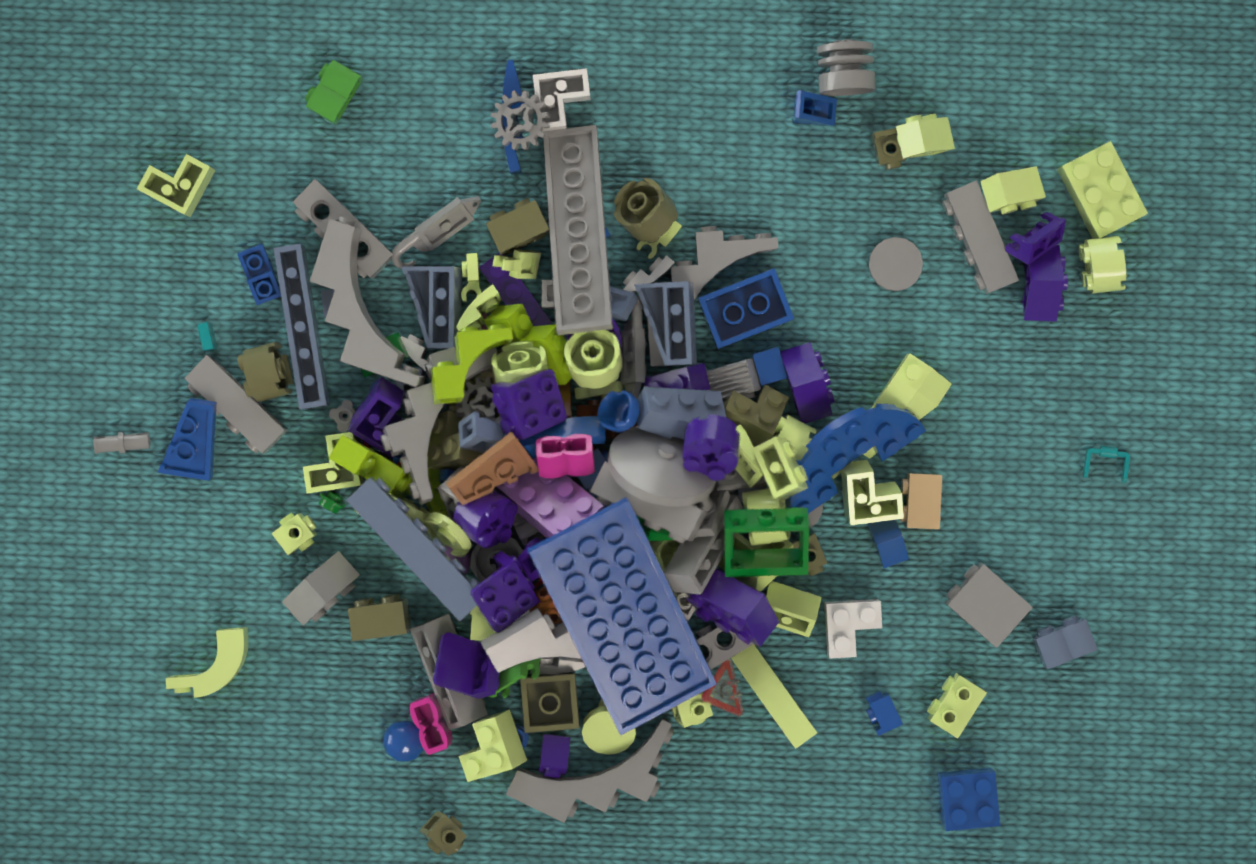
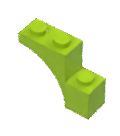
[484,304,572,385]
[431,325,513,404]
[329,434,412,498]

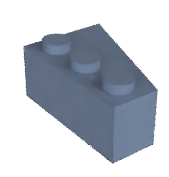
[402,266,462,349]
[634,281,697,366]
[637,387,727,440]

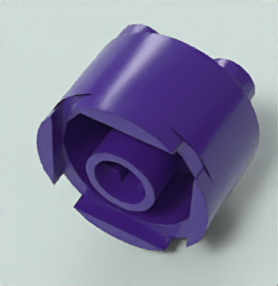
[682,415,740,481]
[453,490,518,548]

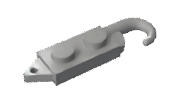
[391,196,481,269]
[621,295,646,399]

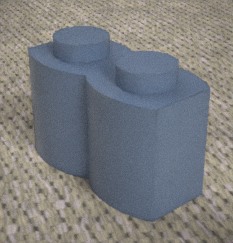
[1032,615,1098,669]

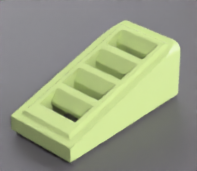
[735,424,764,488]

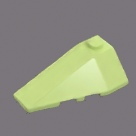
[863,353,952,459]

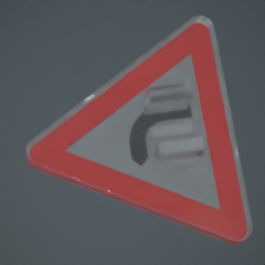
[702,658,743,716]

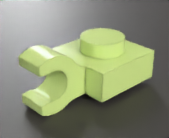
[493,249,541,279]
[461,253,482,302]

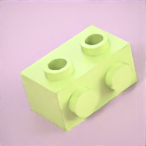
[896,114,955,158]
[980,166,1046,214]
[752,436,808,500]
[765,581,822,637]
[927,673,987,738]

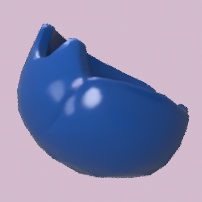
[598,390,640,432]
[382,721,424,762]

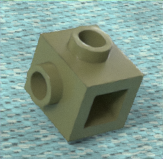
[419,811,467,856]

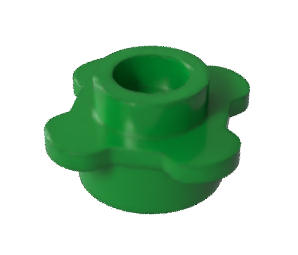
[319,490,346,514]

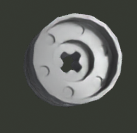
[817,40,876,96]

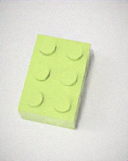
[1057,141,1148,239]

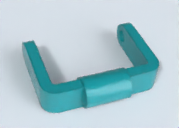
[1083,446,1130,483]

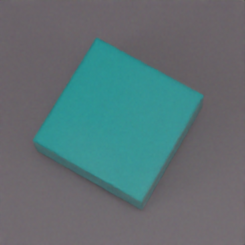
[197,322,218,351]

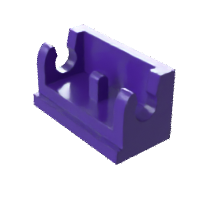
[1005,212,1066,265]

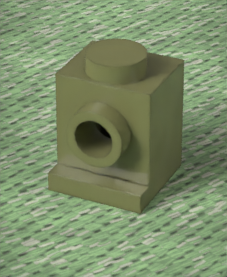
[872,128,907,170]
[791,533,828,576]

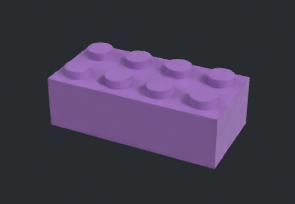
[495,458,604,538]

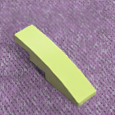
[731,644,817,749]

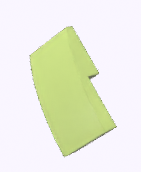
[456,284,502,332]

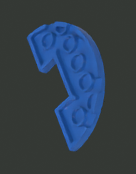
[785,404,926,514]

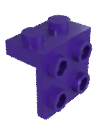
[491,369,567,439]
[471,551,540,633]
[433,632,500,699]

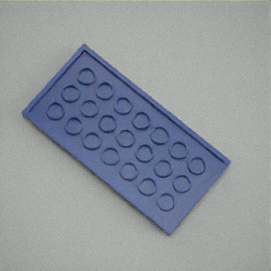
[527,497,717,735]

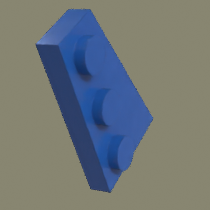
[157,398,217,481]

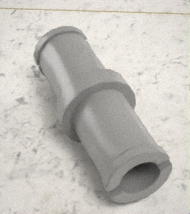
[93,432,151,454]

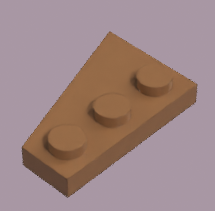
[445,432,539,505]

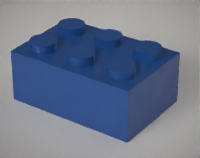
[698,268,794,350]

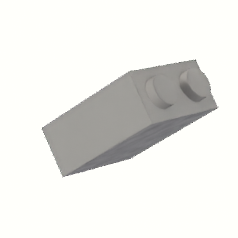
[945,563,1033,648]

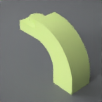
[165,627,248,698]

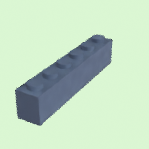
[274,244,330,410]
[346,477,480,621]

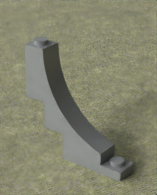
[310,216,426,387]

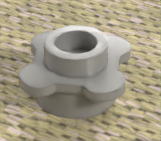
[329,400,355,432]

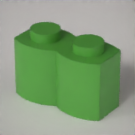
[305,60,363,125]

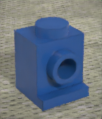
[866,691,903,736]

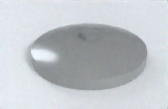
[608,427,716,507]

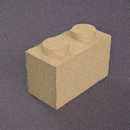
[900,473,942,529]

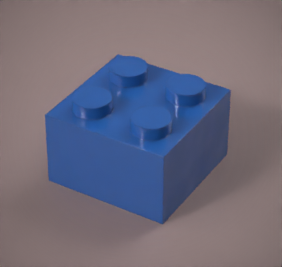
[937,768,1001,831]

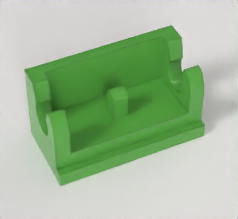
[488,658,541,698]

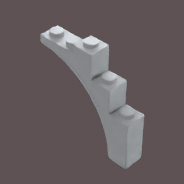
[647,226,779,367]
[380,347,498,505]
[480,608,581,673]
[506,717,674,823]

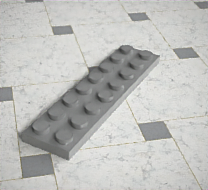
[543,125,613,335]

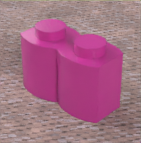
[536,434,595,478]
[410,693,453,755]

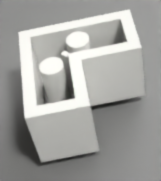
[533,69,591,132]
[824,599,882,659]

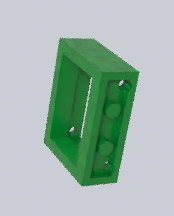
[724,508,809,577]

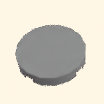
[868,237,923,291]

